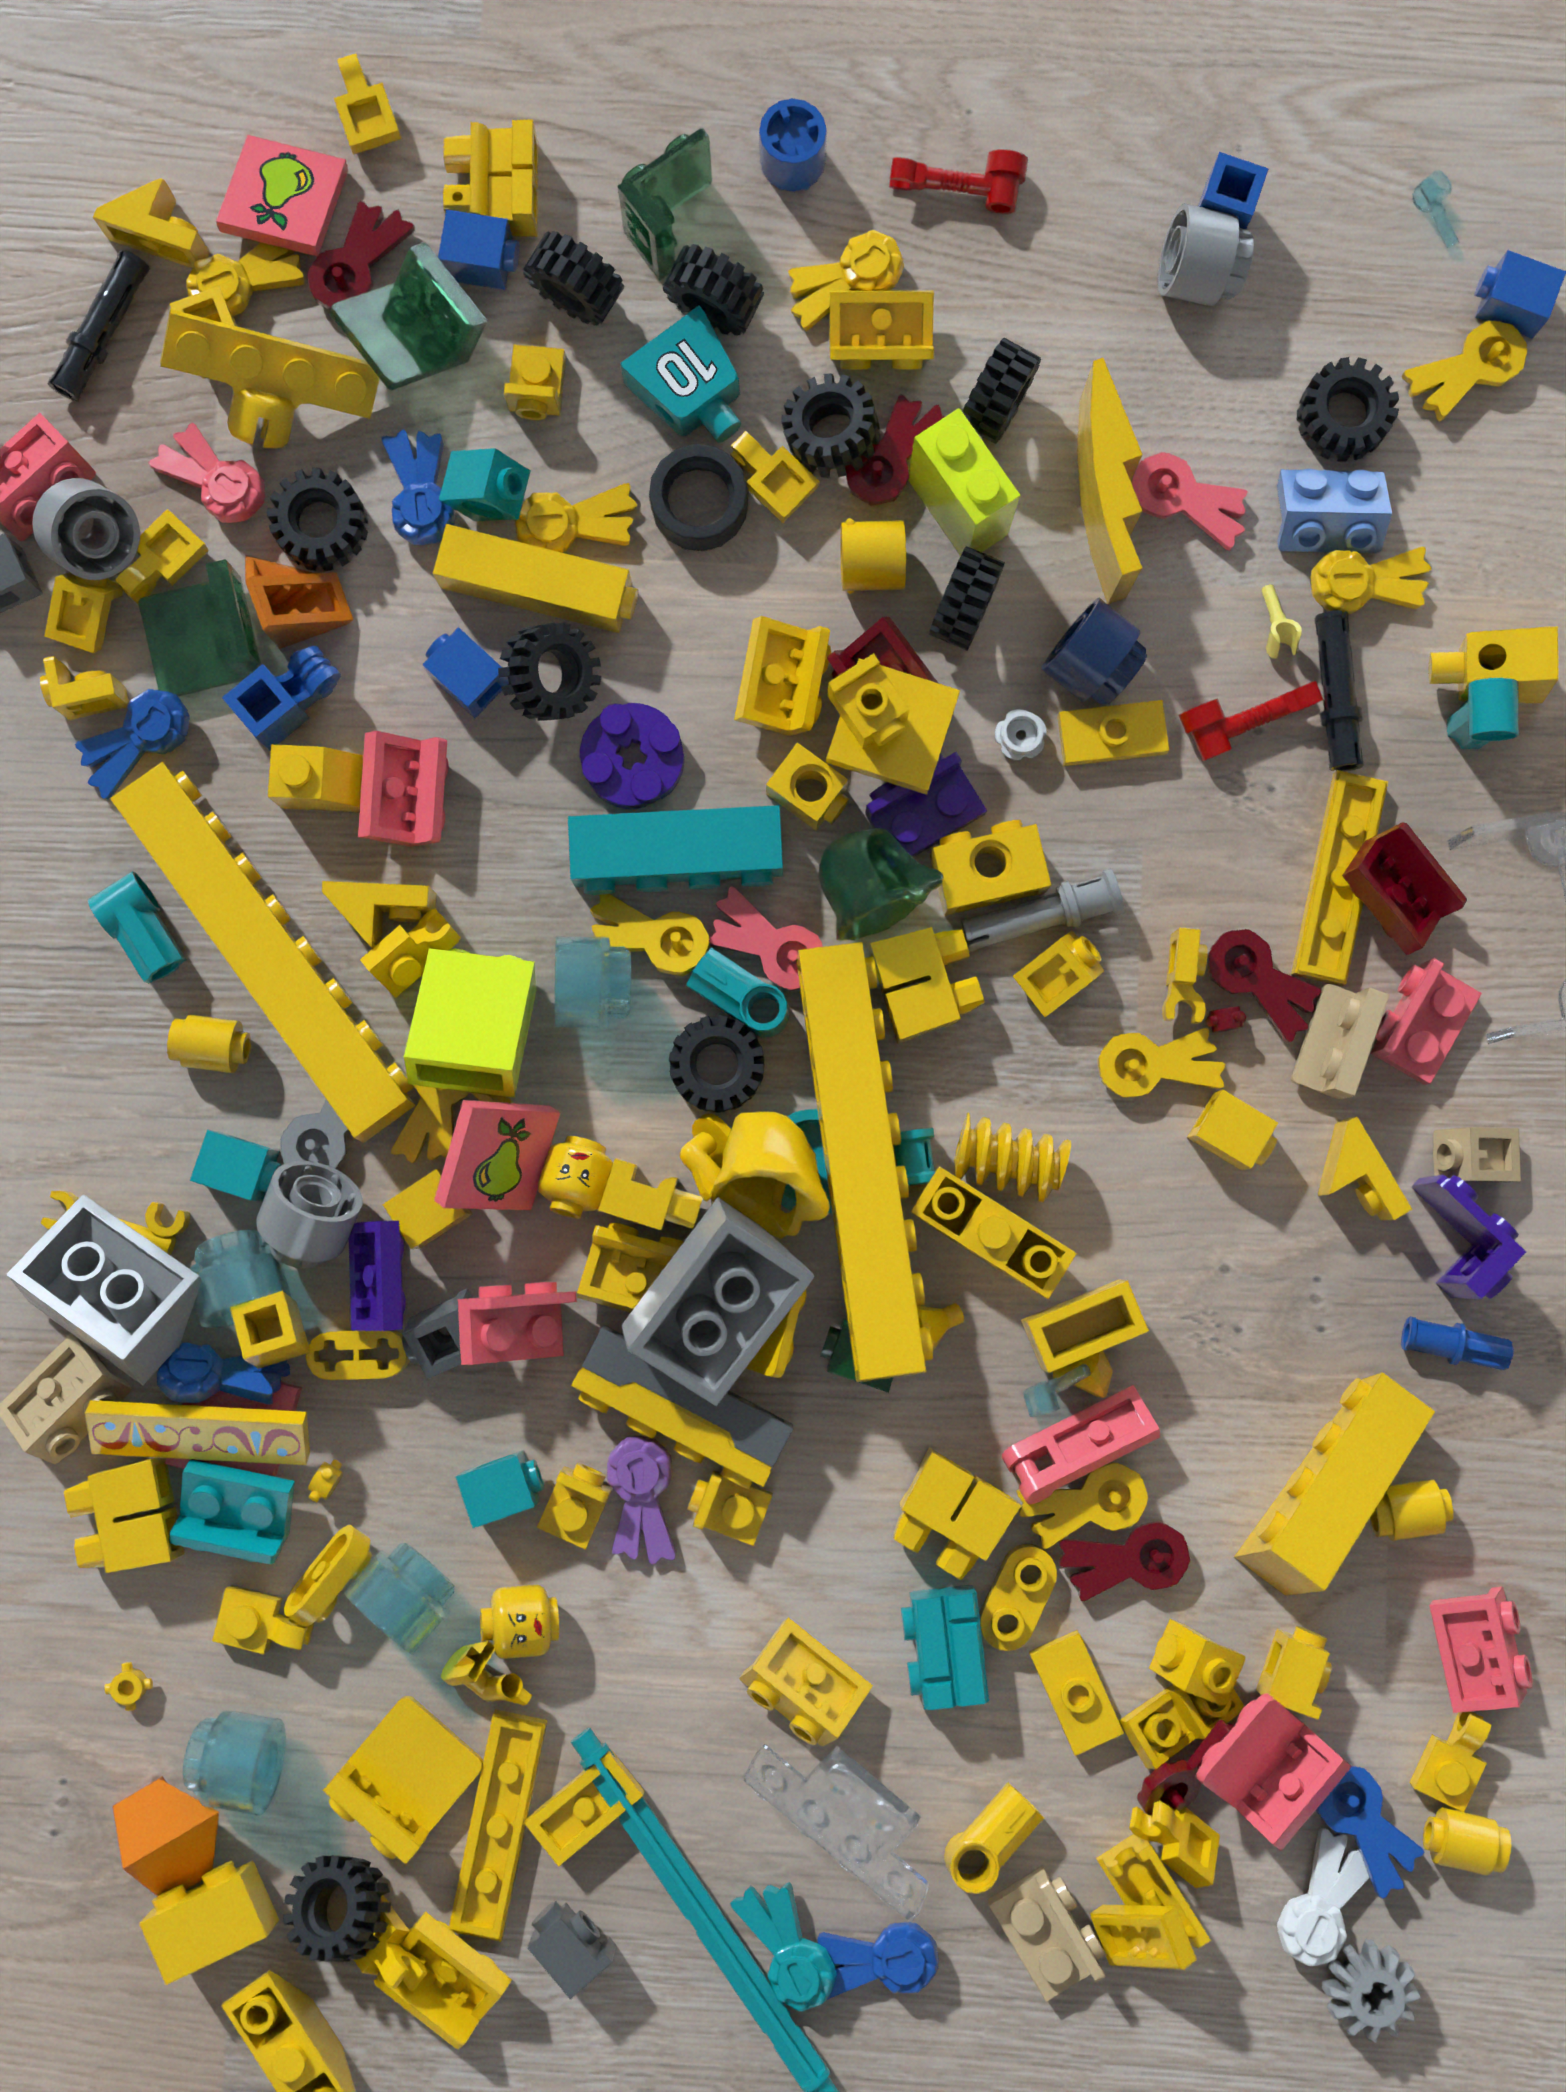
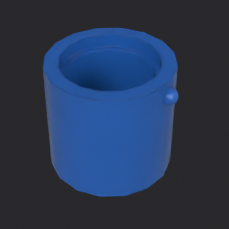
[759,98,827,192]

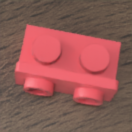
[0,413,96,541]
[1370,958,1482,1085]
[458,1282,577,1365]
[1429,1586,1533,1713]

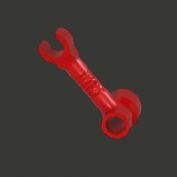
[889,149,1028,214]
[1179,681,1324,761]

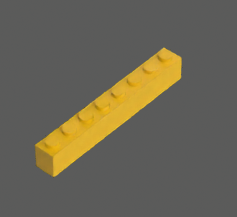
[110,762,415,1143]
[796,942,933,1382]

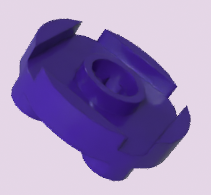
[579,703,685,810]

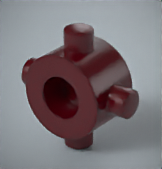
[1206,1006,1246,1033]

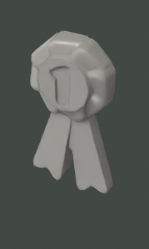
[280,1099,349,1169]

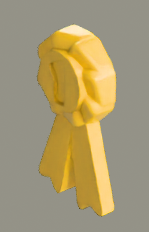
[788,230,904,331]
[186,242,304,316]
[1401,321,1527,422]
[514,483,637,553]
[1310,546,1431,614]
[590,894,709,977]
[1097,1028,1226,1098]
[391,1085,471,1163]
[1016,1462,1148,1549]

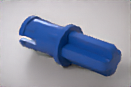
[1401,1316,1514,1370]

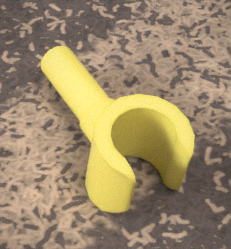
[1261,585,1302,659]

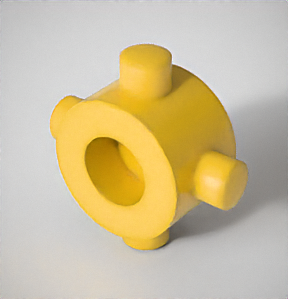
[307,1459,343,1503]
[104,1662,153,1711]

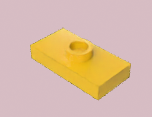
[1057,700,1169,767]
[1028,1630,1124,1756]
[1090,1904,1197,1970]

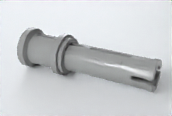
[961,868,1125,952]

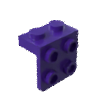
[1412,1175,1527,1299]

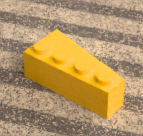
[1234,1372,1435,1596]

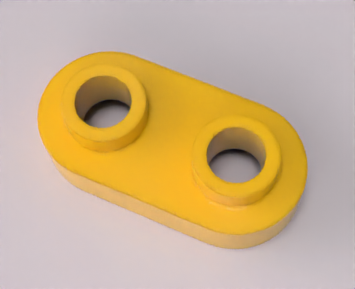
[284,1525,372,1627]
[979,1544,1057,1651]

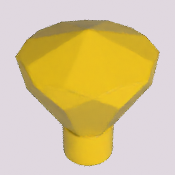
[917,1303,964,1351]
[1053,1350,1113,1398]

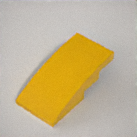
[1077,357,1143,605]

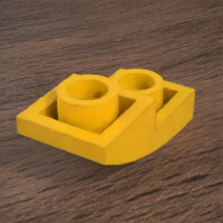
[1119,1684,1245,1769]

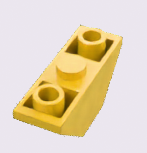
[910,1166,1077,1299]
[221,1970,356,2092]

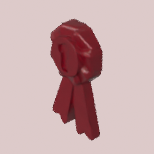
[307,200,415,314]
[845,394,946,506]
[1207,929,1321,1043]
[1059,1521,1190,1601]
[1137,1719,1234,1816]

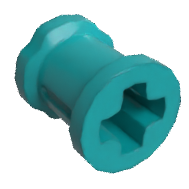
[894,1128,935,1186]

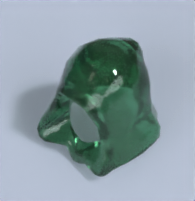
[818,828,944,941]

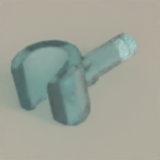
[1412,170,1459,249]
[1024,1364,1091,1417]

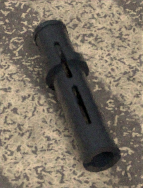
[47,250,150,402]
[1314,610,1364,771]

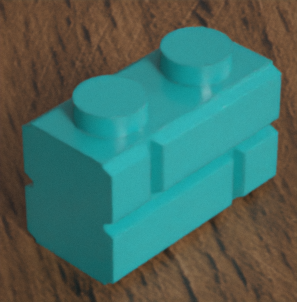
[901,1585,989,1710]

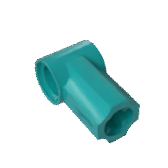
[1447,678,1519,750]
[87,871,187,984]
[686,948,789,1037]

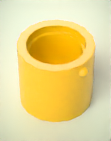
[840,518,906,594]

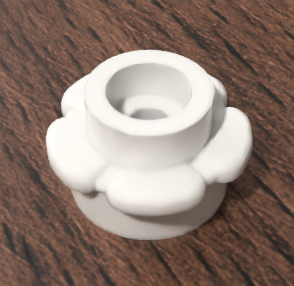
[995,709,1046,760]

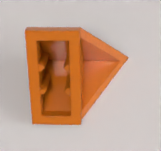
[245,555,354,649]
[113,1776,219,1896]

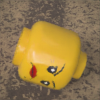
[538,1136,613,1219]
[480,1585,559,1659]

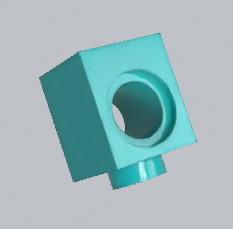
[439,448,531,521]
[190,1130,281,1201]
[456,1450,545,1529]

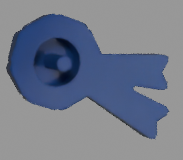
[382,430,456,545]
[75,689,190,799]
[157,1343,290,1405]
[1316,1766,1425,1899]
[817,1922,939,2000]

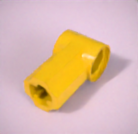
[944,1782,1045,1894]

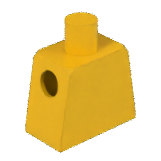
[1428,626,1559,703]

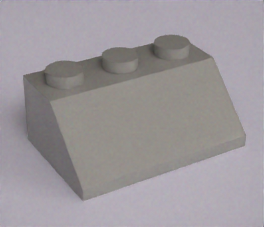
[7,1194,202,1386]
[622,1197,815,1406]

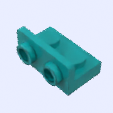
[169,1459,295,1564]

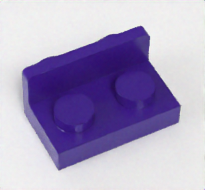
[865,752,987,867]
[348,1220,406,1331]

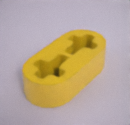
[306,1330,410,1380]

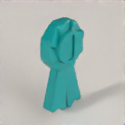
[730,1882,837,2012]

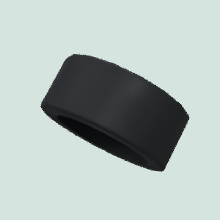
[649,444,748,551]

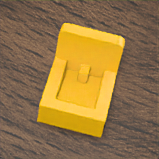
[1149,1619,1245,1706]

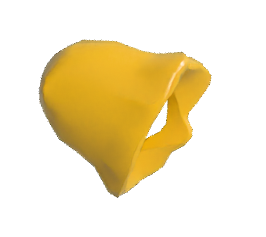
[710,1111,830,1239]

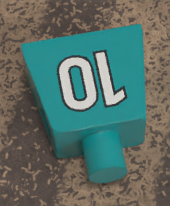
[620,306,742,443]

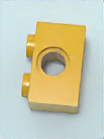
[930,820,1051,916]

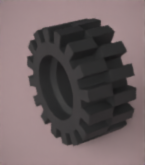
[523,231,624,326]
[662,244,765,336]
[962,338,1041,444]
[1297,357,1399,462]
[781,373,880,478]
[267,468,368,571]
[929,546,1005,651]
[498,622,601,721]
[669,1015,765,1113]
[283,1855,391,1962]

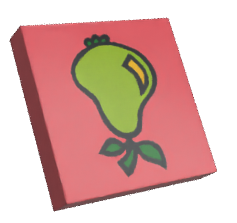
[216,135,348,256]
[434,1100,560,1210]

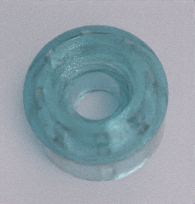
[554,936,631,1028]
[190,1230,292,1328]
[344,1543,454,1654]
[183,1710,286,1816]

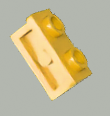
[829,290,934,370]
[734,616,831,736]
[577,1223,683,1313]
[374,1911,512,2049]

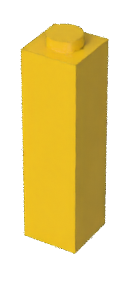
[433,524,638,633]

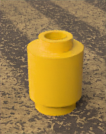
[167,1015,251,1073]
[1370,1479,1454,1541]
[1423,1807,1511,1876]

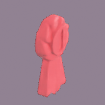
[148,423,265,523]
[1131,452,1248,551]
[709,886,823,991]

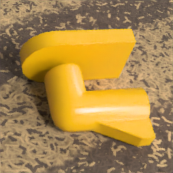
[680,1114,731,1202]
[441,1641,532,1705]

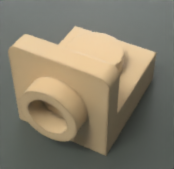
[1433,1127,1521,1182]

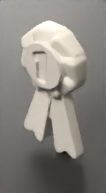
[1277,1827,1370,1967]

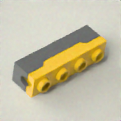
[571,1326,793,1489]

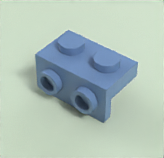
[1277,469,1392,553]

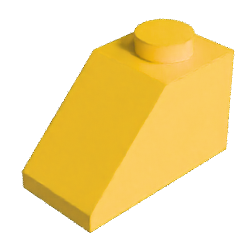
[268,744,363,812]

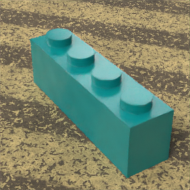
[568,805,783,895]

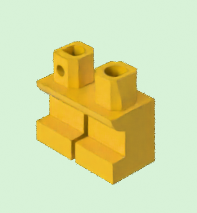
[443,119,538,237]
[868,927,985,1044]
[598,1158,703,1230]
[893,1447,1021,1580]
[64,1457,185,1573]

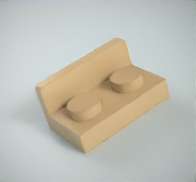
[1291,984,1390,1100]
[0,1333,132,1464]
[987,1866,1106,2002]

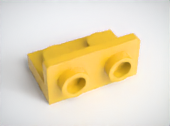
[739,1617,873,1746]

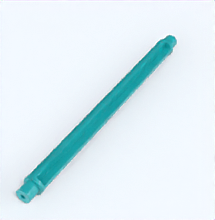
[570,1727,839,2092]

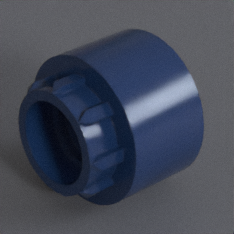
[1041,597,1147,704]

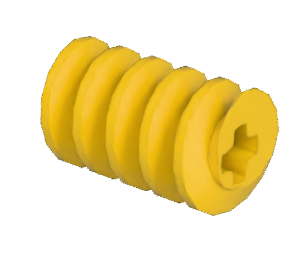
[954,1112,1071,1203]

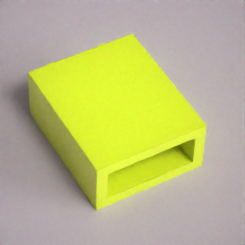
[908,408,1020,556]
[404,948,537,1098]

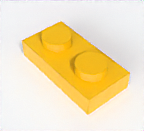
[524,1748,644,1867]

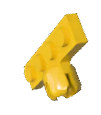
[160,309,382,448]

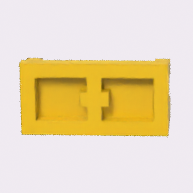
[1096,1834,1211,1949]

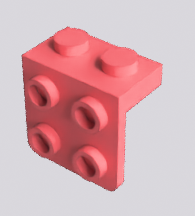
[1196,1693,1352,1851]

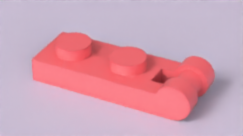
[1002,1385,1160,1504]

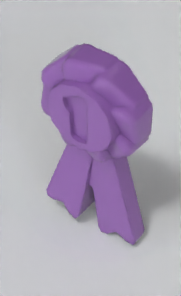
[607,1436,676,1565]

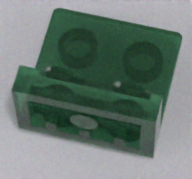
[617,128,712,280]
[330,242,488,390]
[138,559,261,696]

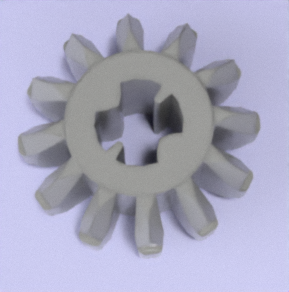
[1322,1939,1421,2043]

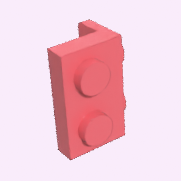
[358,731,449,847]

